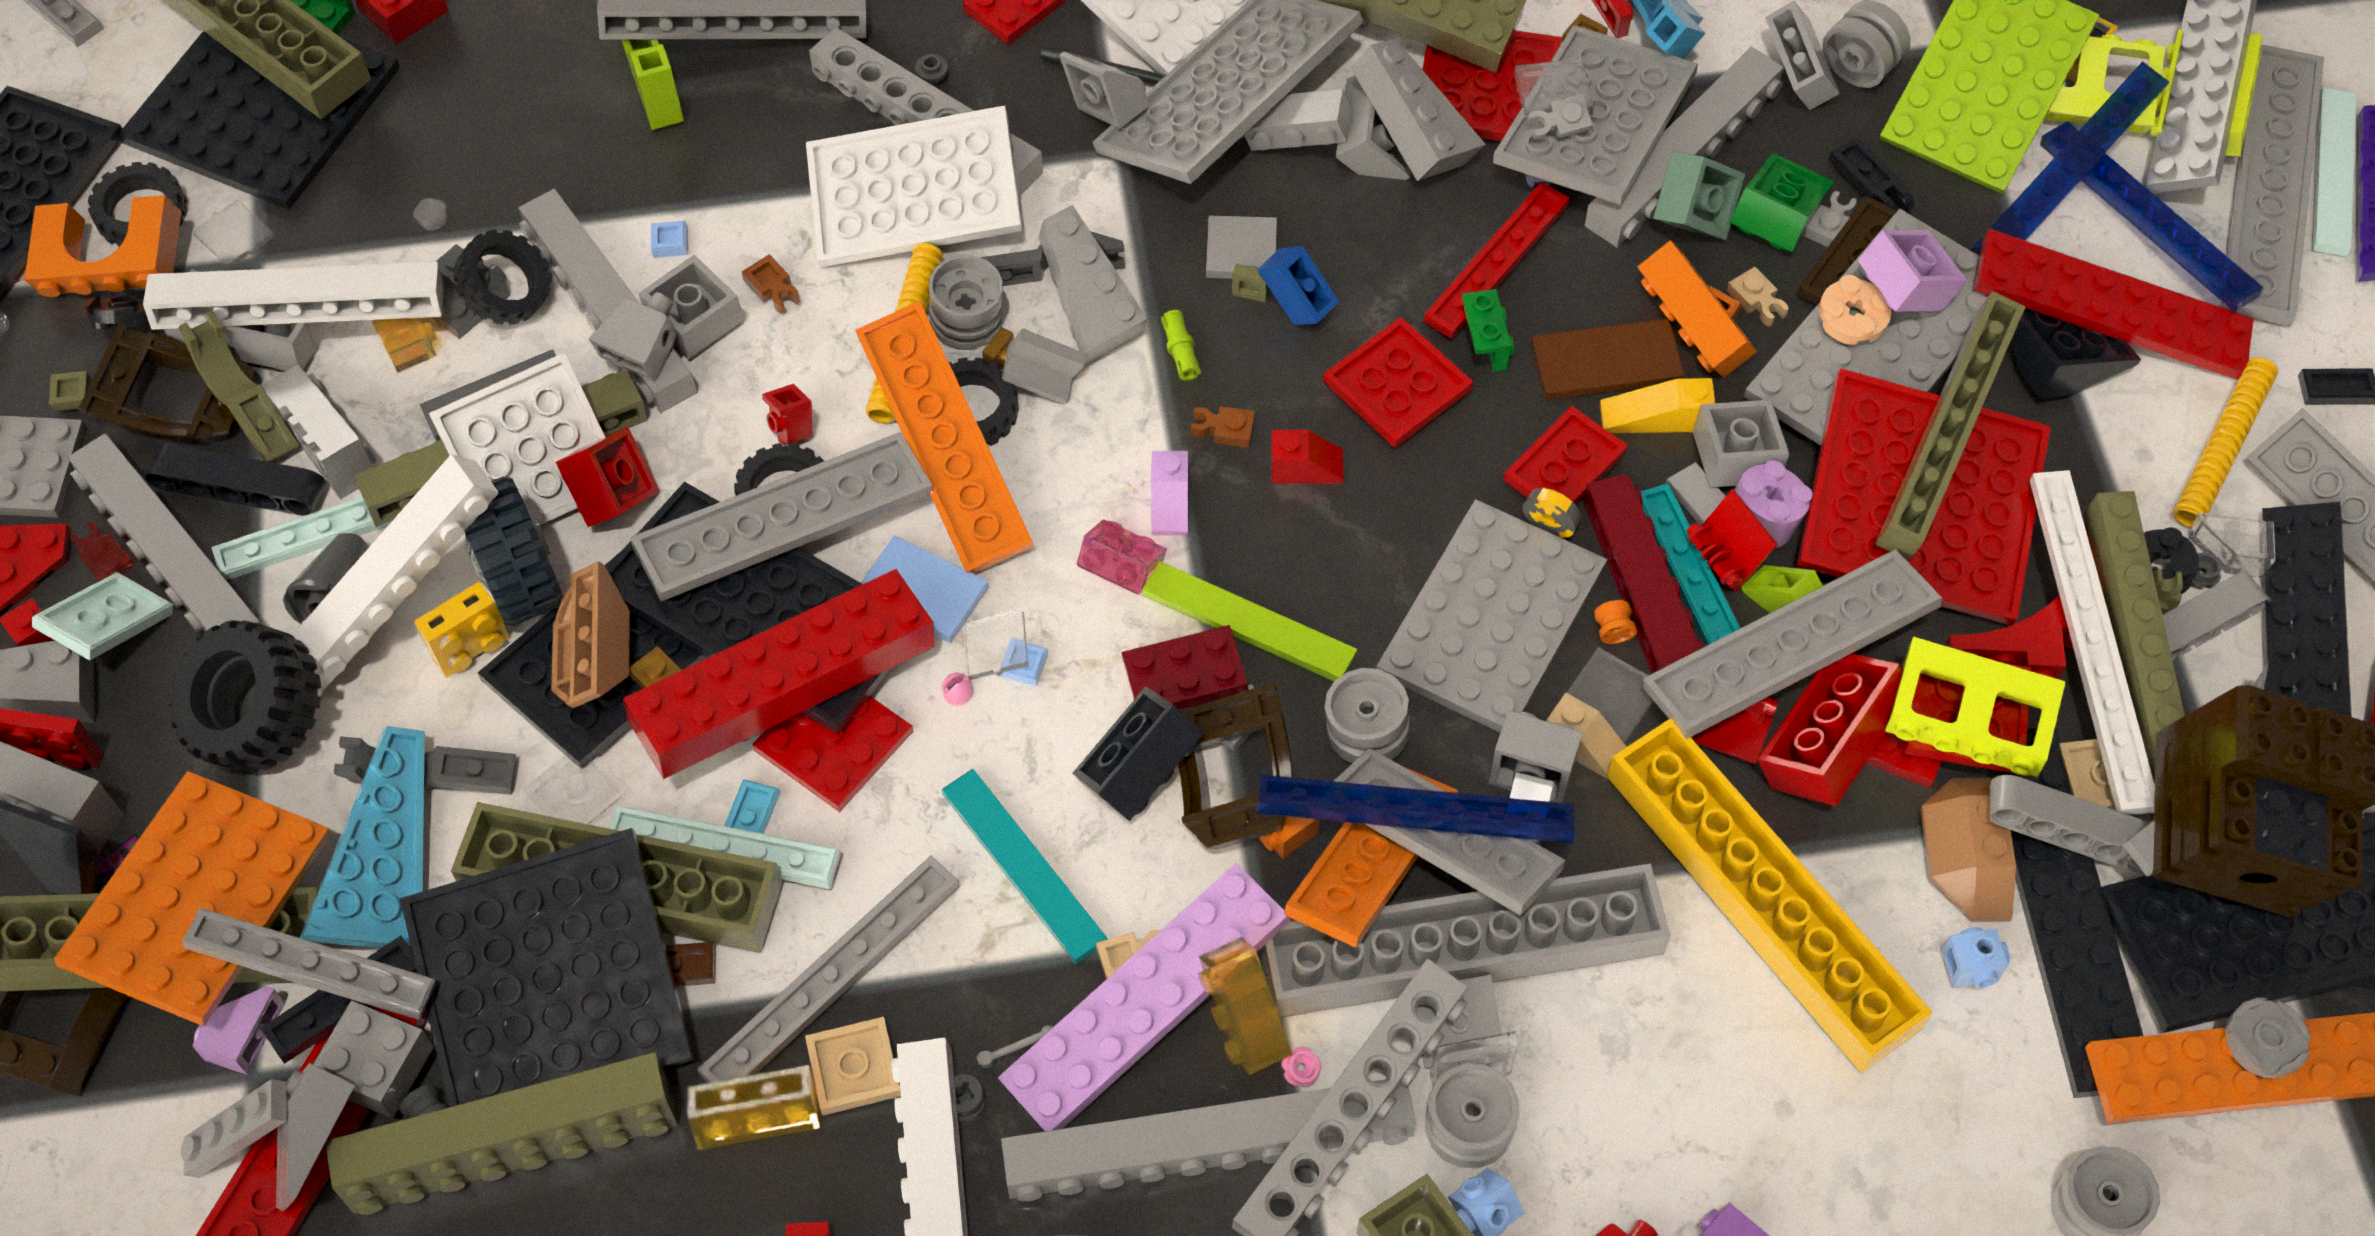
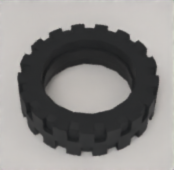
[88,162,187,247]
[453,230,552,325]
[949,357,1018,446]
[734,443,824,496]

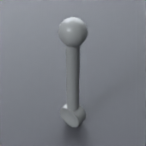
[977,1025,1053,1068]

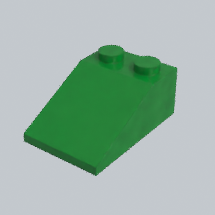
[1730,153,1834,252]

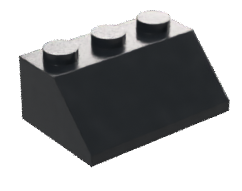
[1072,686,1204,821]

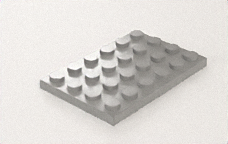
[1493,25,1698,205]
[1376,499,1607,732]

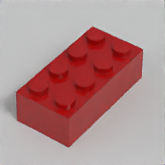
[1758,654,1902,806]

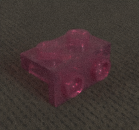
[1077,519,1167,595]

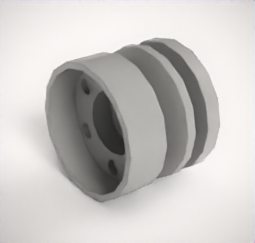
[929,255,1002,349]

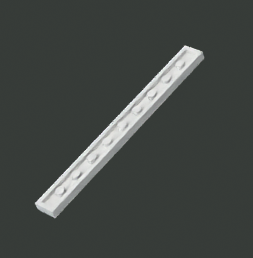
[2030,470,2155,815]

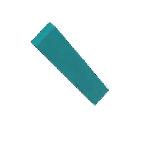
[1641,483,1741,647]
[942,769,1108,965]

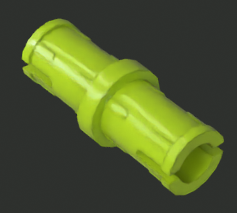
[1161,310,1201,381]

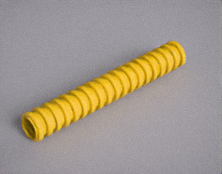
[865,243,943,424]
[2173,357,2279,528]

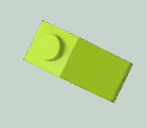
[1741,565,1823,613]

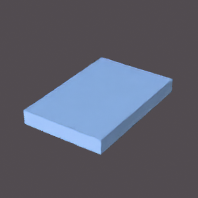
[861,535,989,643]

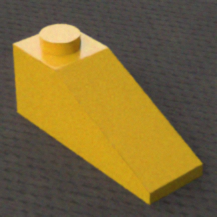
[1600,378,1715,433]

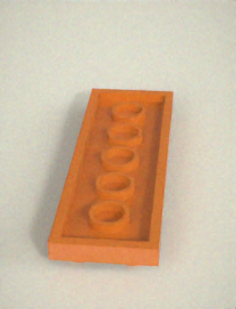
[1284,765,1458,948]

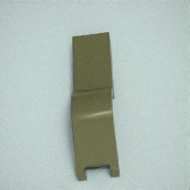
[179,310,300,462]

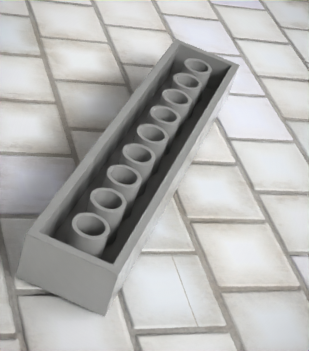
[1262,864,1671,1018]

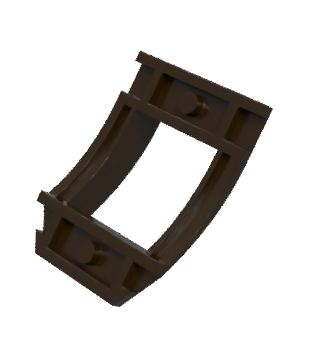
[79,321,255,438]
[1178,682,1294,850]
[0,987,128,1097]

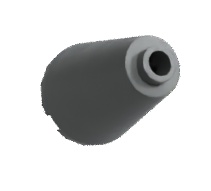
[283,533,369,624]

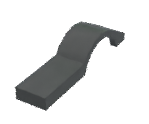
[980,231,1125,287]
[334,736,516,795]

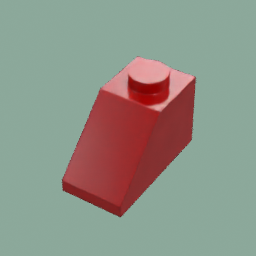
[1271,430,1344,484]

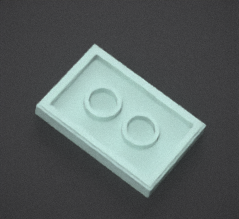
[32,572,173,661]

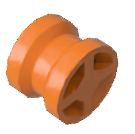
[1594,600,1637,644]

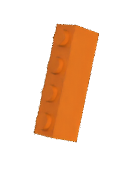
[1638,240,1758,378]

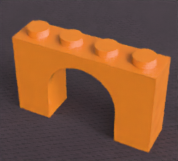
[24,195,181,297]

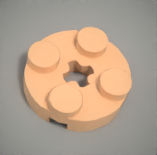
[1818,275,1892,345]

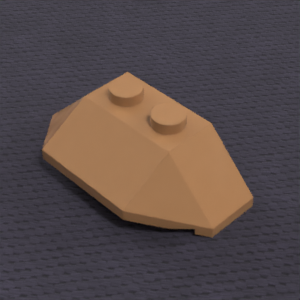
[551,561,630,708]
[1920,778,2016,922]

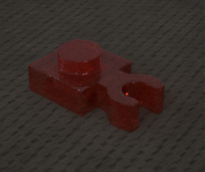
[70,521,133,581]

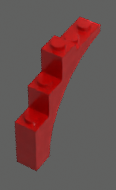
[1945,516,2101,679]

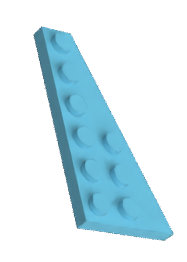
[300,726,425,950]

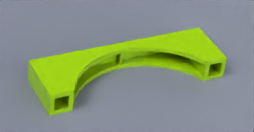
[621,39,684,130]

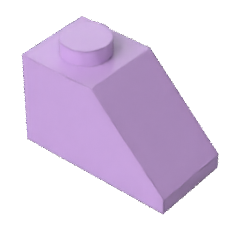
[1151,451,1188,535]
[192,986,285,1075]

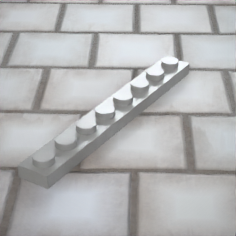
[697,855,959,1101]

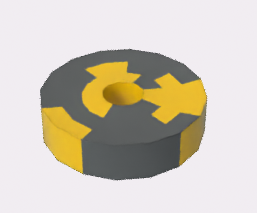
[1522,488,1582,538]

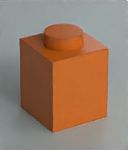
[1259,789,1320,859]

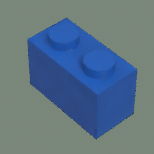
[1257,246,1339,325]

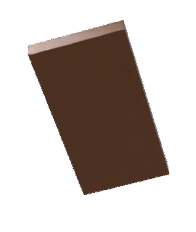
[1530,319,1685,400]

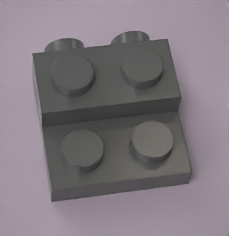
[431,244,510,339]

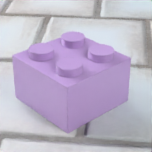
[1858,230,1967,312]

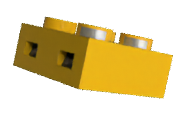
[413,582,510,678]

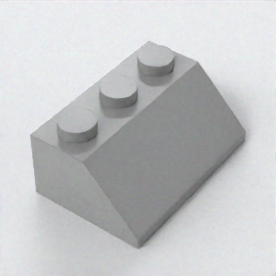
[1336,75,1412,180]

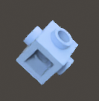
[1941,927,2010,988]
[1449,1168,1525,1236]

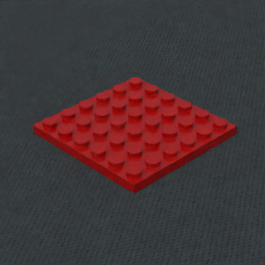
[1797,368,2051,626]

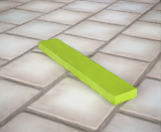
[1142,561,1358,681]

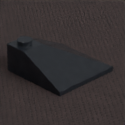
[2011,308,2141,398]
[0,800,115,895]

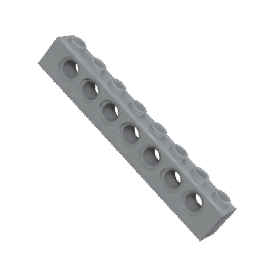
[809,27,1043,198]
[1232,958,1468,1236]

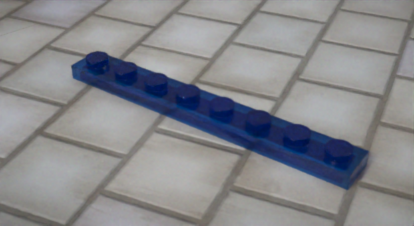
[1971,61,2169,254]
[2040,121,2264,312]
[1257,774,1576,843]

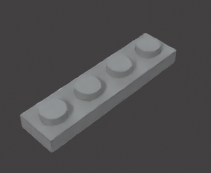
[181,1079,287,1178]

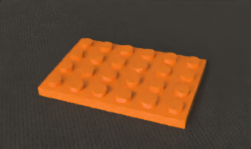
[54,771,330,1026]

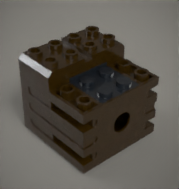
[2152,685,2375,918]

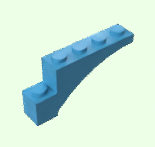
[1632,0,1706,59]

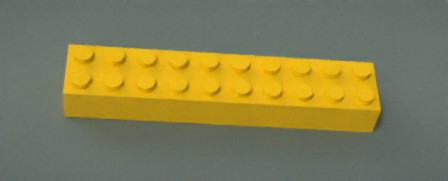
[1607,718,1933,1073]

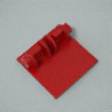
[1686,489,1778,592]
[1691,696,1778,765]

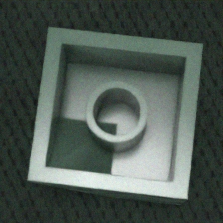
[1653,152,1745,240]

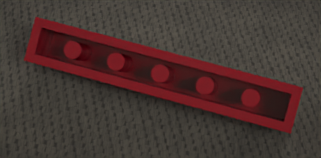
[1583,474,1705,674]

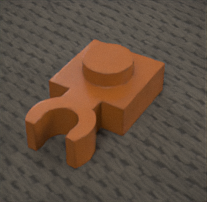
[742,254,800,314]
[1191,406,1255,448]

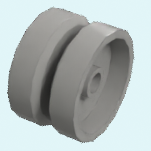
[1823,0,1911,88]
[1325,668,1410,763]
[1425,1063,1519,1168]
[2052,1146,2160,1236]

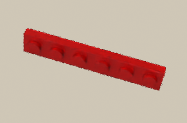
[1424,181,1570,339]

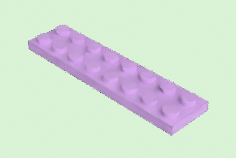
[998,863,1291,1132]

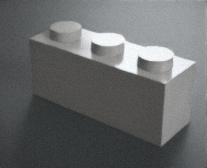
[1765,1,1840,110]
[1244,89,1353,151]

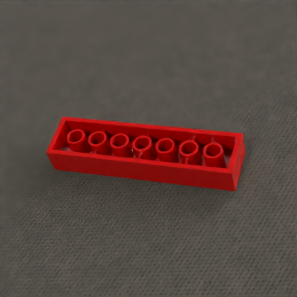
[623,569,935,780]

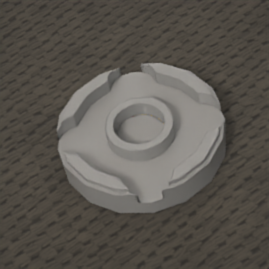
[2225,998,2311,1079]

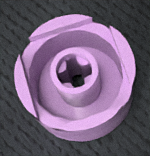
[1734,460,1812,548]

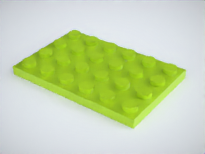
[1880,0,2100,195]

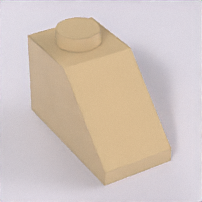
[1546,693,1627,779]

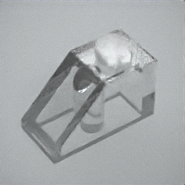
[2188,513,2275,578]

